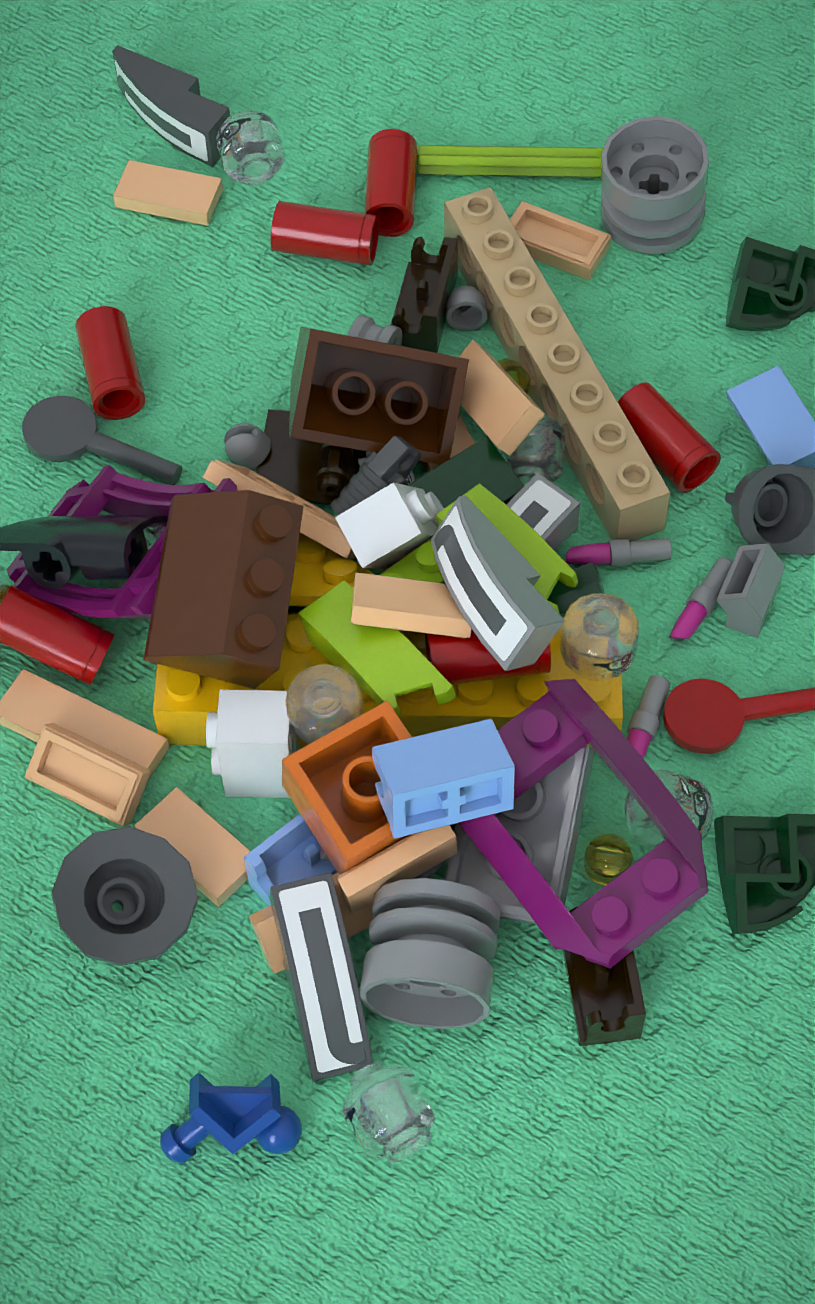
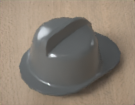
[725,464,815,555]

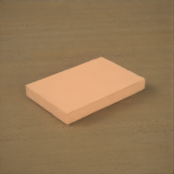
[202,459,358,560]

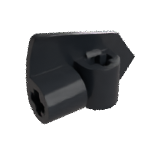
[0,515,168,589]

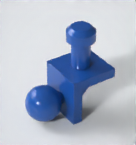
[160,1072,302,1163]

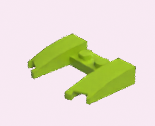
[298,483,578,717]

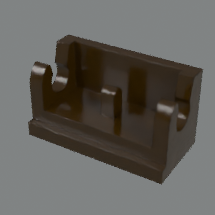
[391,237,458,353]
[562,906,646,1046]

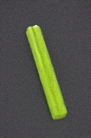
[417,145,604,178]

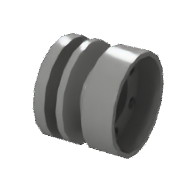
[601,116,709,255]
[360,878,501,1029]

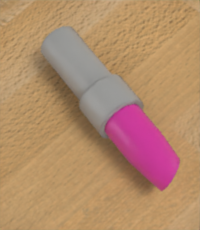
[566,538,672,567]
[669,557,732,639]
[627,675,671,759]

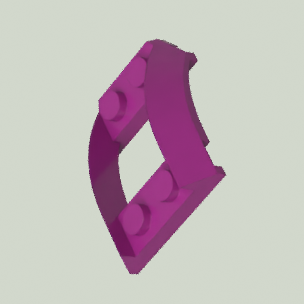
[6,465,238,619]
[459,679,709,968]

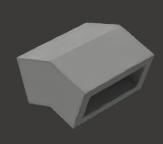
[716,543,785,638]

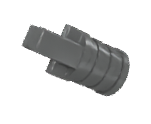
[330,436,422,515]

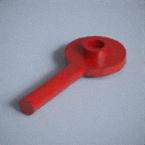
[663,679,815,754]

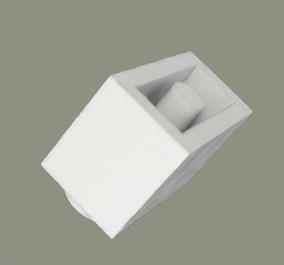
[335,482,444,570]
[206,689,298,798]

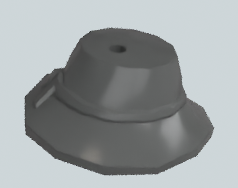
[51,826,199,966]

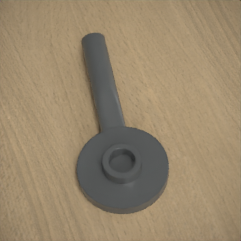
[22,396,182,485]

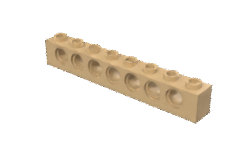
[444,187,670,541]

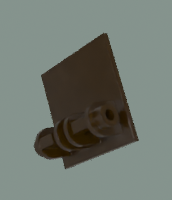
[257,409,366,505]

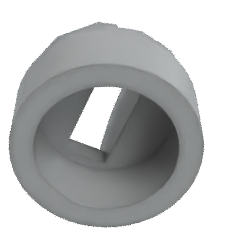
[446,285,487,331]
[224,422,271,469]

